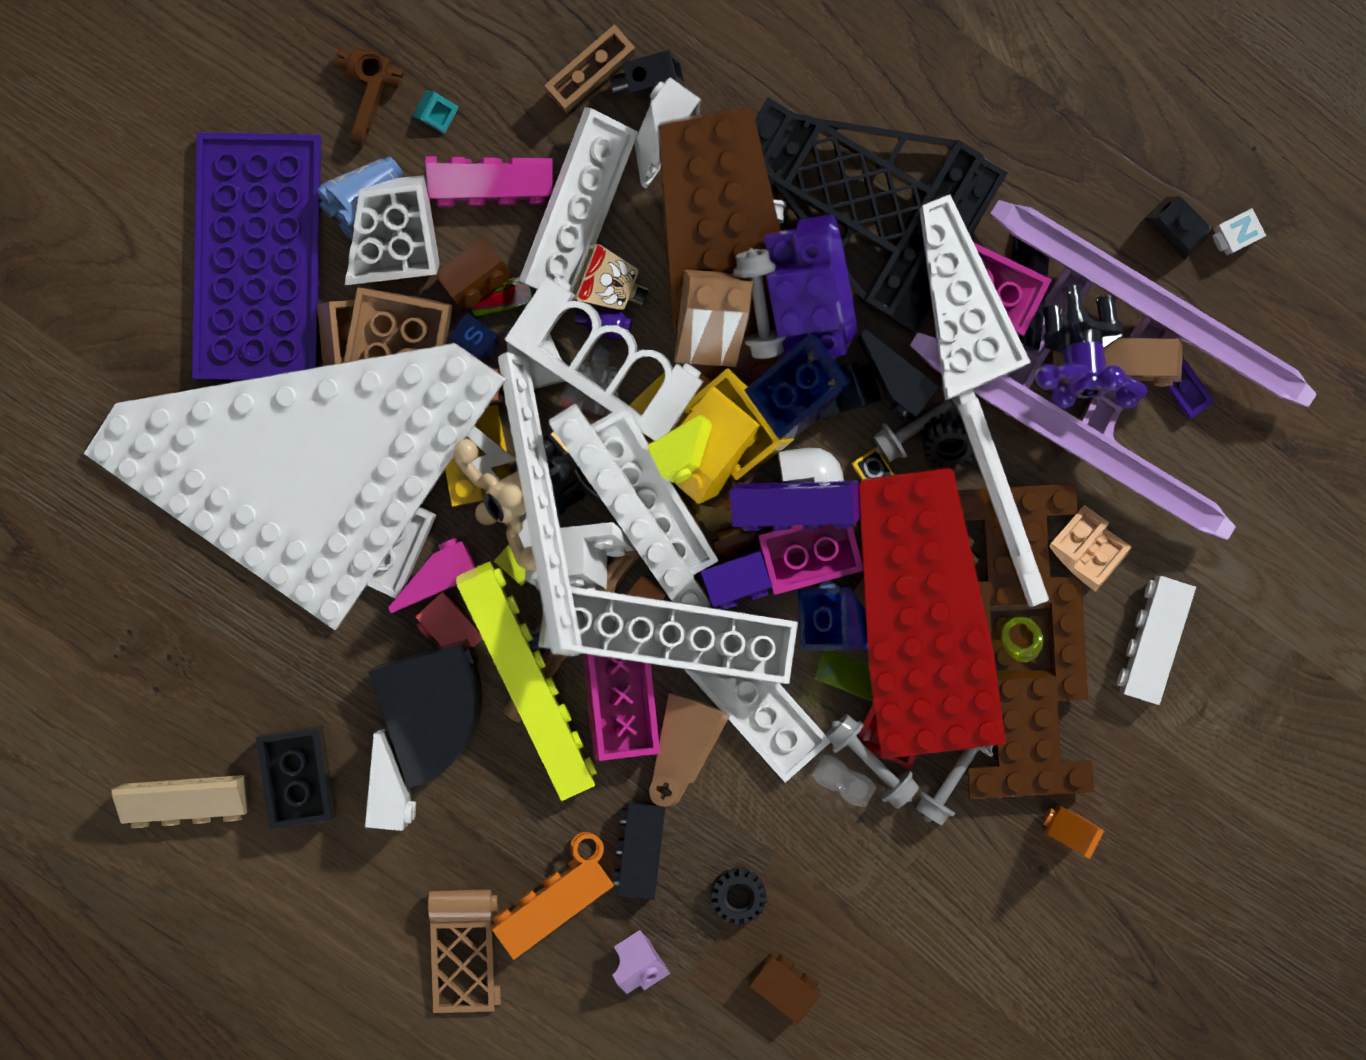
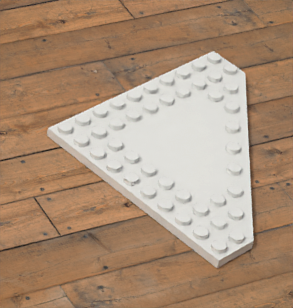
[84,343,506,630]

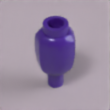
[575,309,632,339]

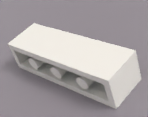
[1117,575,1196,705]

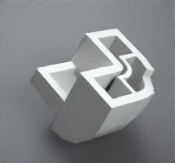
[778,448,844,483]

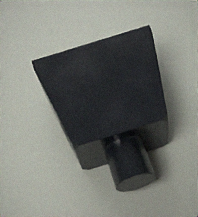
[610,50,686,98]
[1144,196,1211,260]

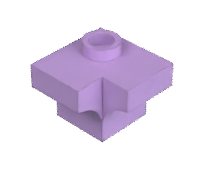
[612,930,670,994]

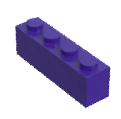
[730,480,861,531]

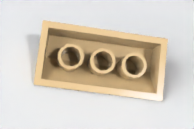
[112,775,250,828]

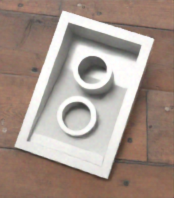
[365,729,416,831]

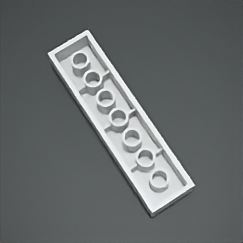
[538,587,798,684]

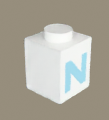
[1213,208,1266,255]

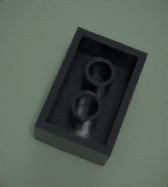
[256,725,336,829]

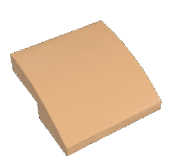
[1050,505,1132,592]

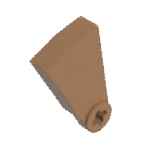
[649,693,730,807]

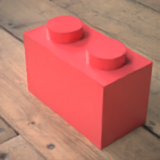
[415,591,483,648]

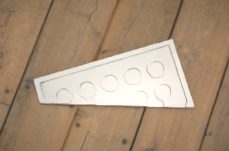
[920,194,1030,401]

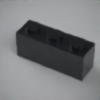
[613,800,666,900]

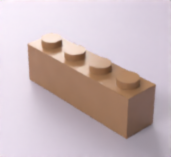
[1053,338,1183,387]

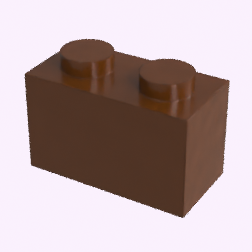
[435,236,512,312]
[748,953,821,1024]

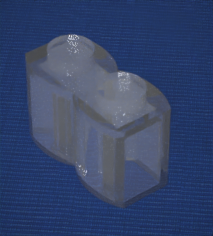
[810,753,876,807]

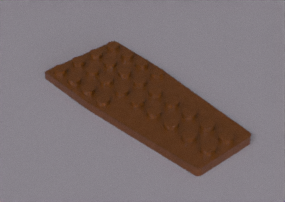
[658,106,806,395]

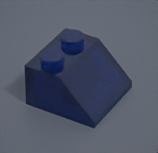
[798,587,868,651]

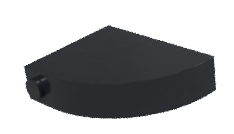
[369,639,482,788]

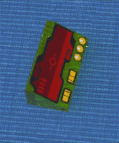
[471,276,533,319]

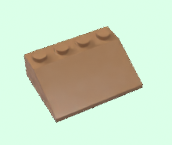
[344,287,453,363]

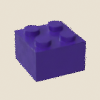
[701,551,772,610]

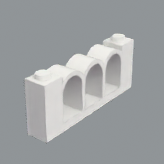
[505,275,704,441]

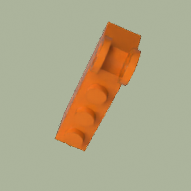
[490,832,614,960]

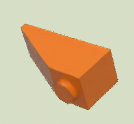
[1042,804,1104,859]

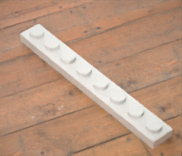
[549,404,711,607]

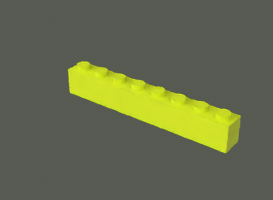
[456,561,597,801]

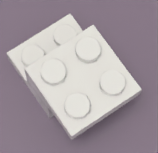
[525,522,636,590]

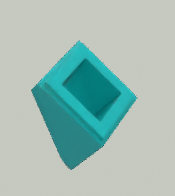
[413,90,459,134]

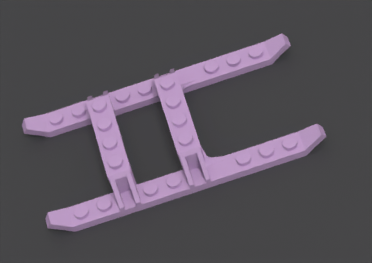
[910,200,1317,540]

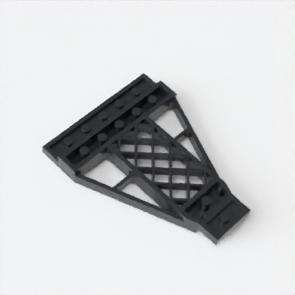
[755,97,1008,333]

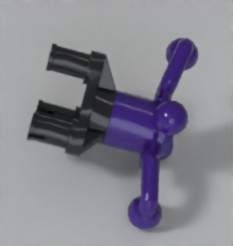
[1035,285,1147,409]

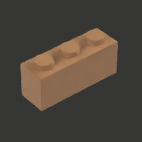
[544,24,636,115]

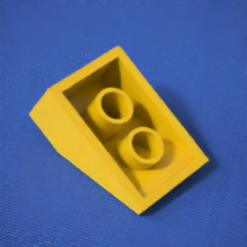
[685,369,794,481]
[673,387,760,504]

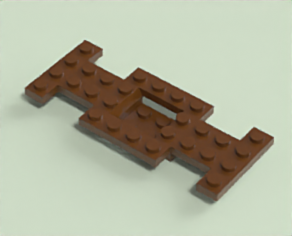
[958,483,1094,799]

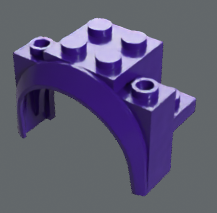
[764,214,857,359]

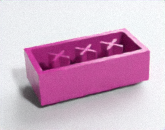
[582,654,660,761]

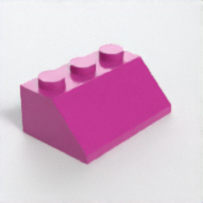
[756,524,864,595]

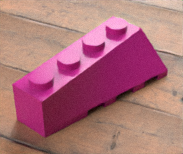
[425,157,554,207]

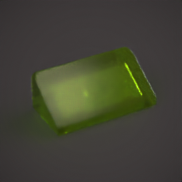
[814,649,873,701]

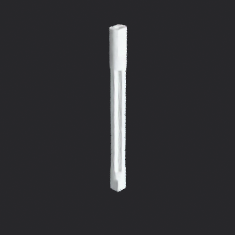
[956,389,1049,607]

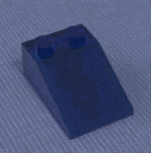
[744,333,850,440]

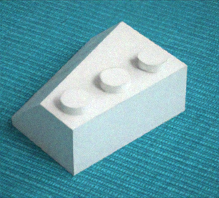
[634,77,701,189]
[345,175,440,285]

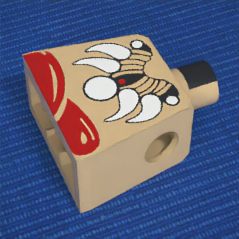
[572,244,648,310]

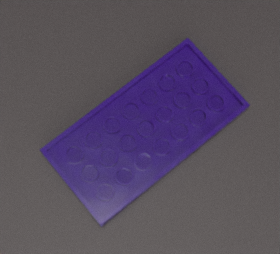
[192,132,322,380]

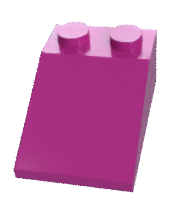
[973,242,1052,336]
[388,538,478,613]

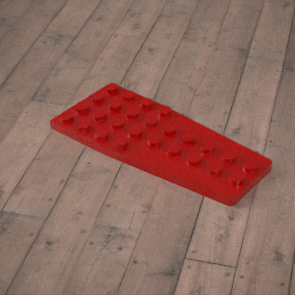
[859,468,1006,759]

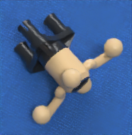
[453,436,585,571]

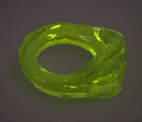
[1001,616,1044,662]

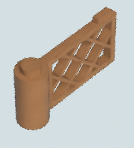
[428,889,501,1013]

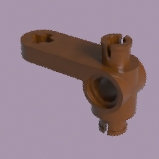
[333,47,404,147]

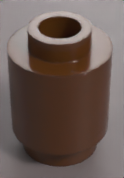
[712,525,760,561]

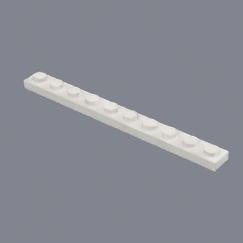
[498,352,583,656]

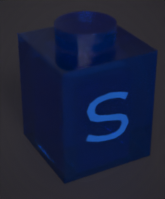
[449,313,500,361]

